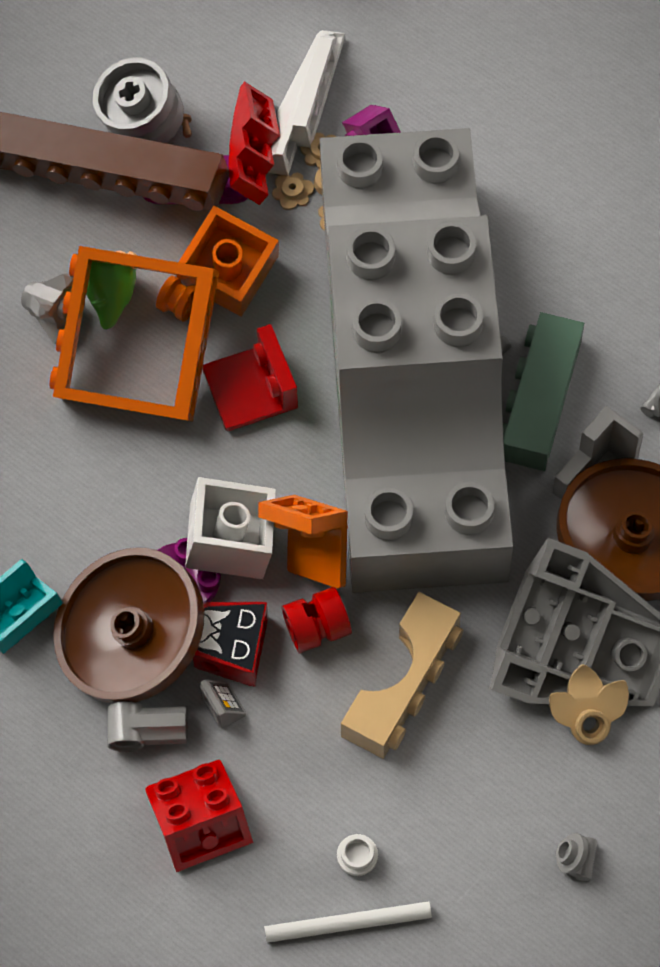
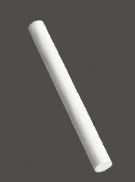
[264,902,432,943]

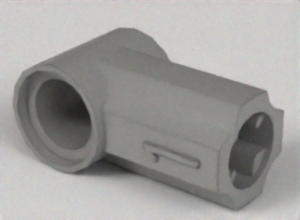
[107,702,187,752]

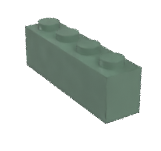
[503,312,585,471]

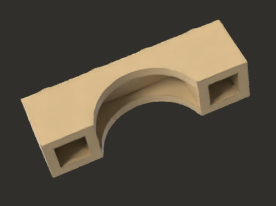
[341,591,464,759]

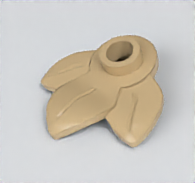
[549,664,629,745]

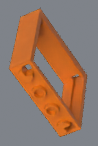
[49,246,219,422]

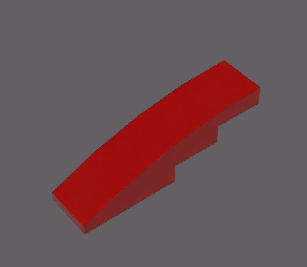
[228,81,280,205]

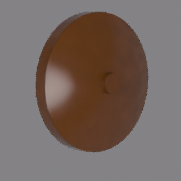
[556,458,660,601]
[53,547,204,704]

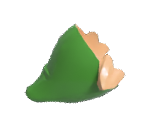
[86,251,137,330]

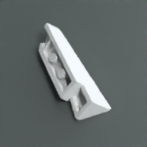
[268,30,345,176]

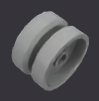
[92,57,184,143]

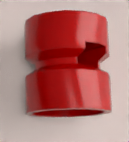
[281,587,352,654]

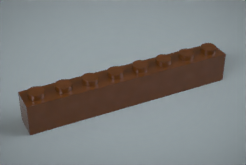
[0,112,229,211]

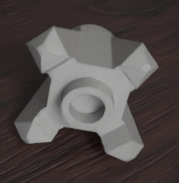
[21,273,85,344]

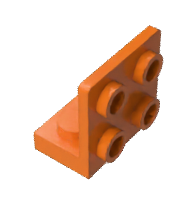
[258,495,348,588]

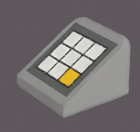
[200,679,246,729]

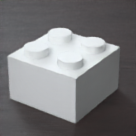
[185,477,276,579]

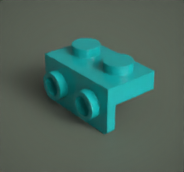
[0,559,63,654]

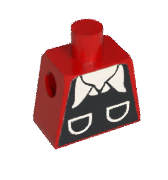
[193,602,269,687]

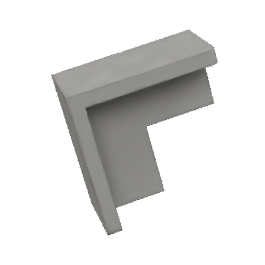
[553,405,643,500]

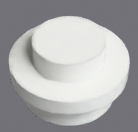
[337,834,378,876]

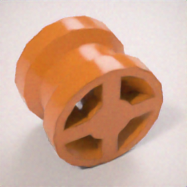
[156,275,195,322]

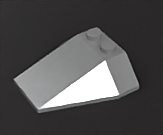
[490,538,660,707]

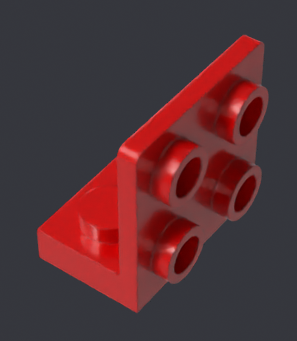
[202,324,298,431]
[145,760,253,872]

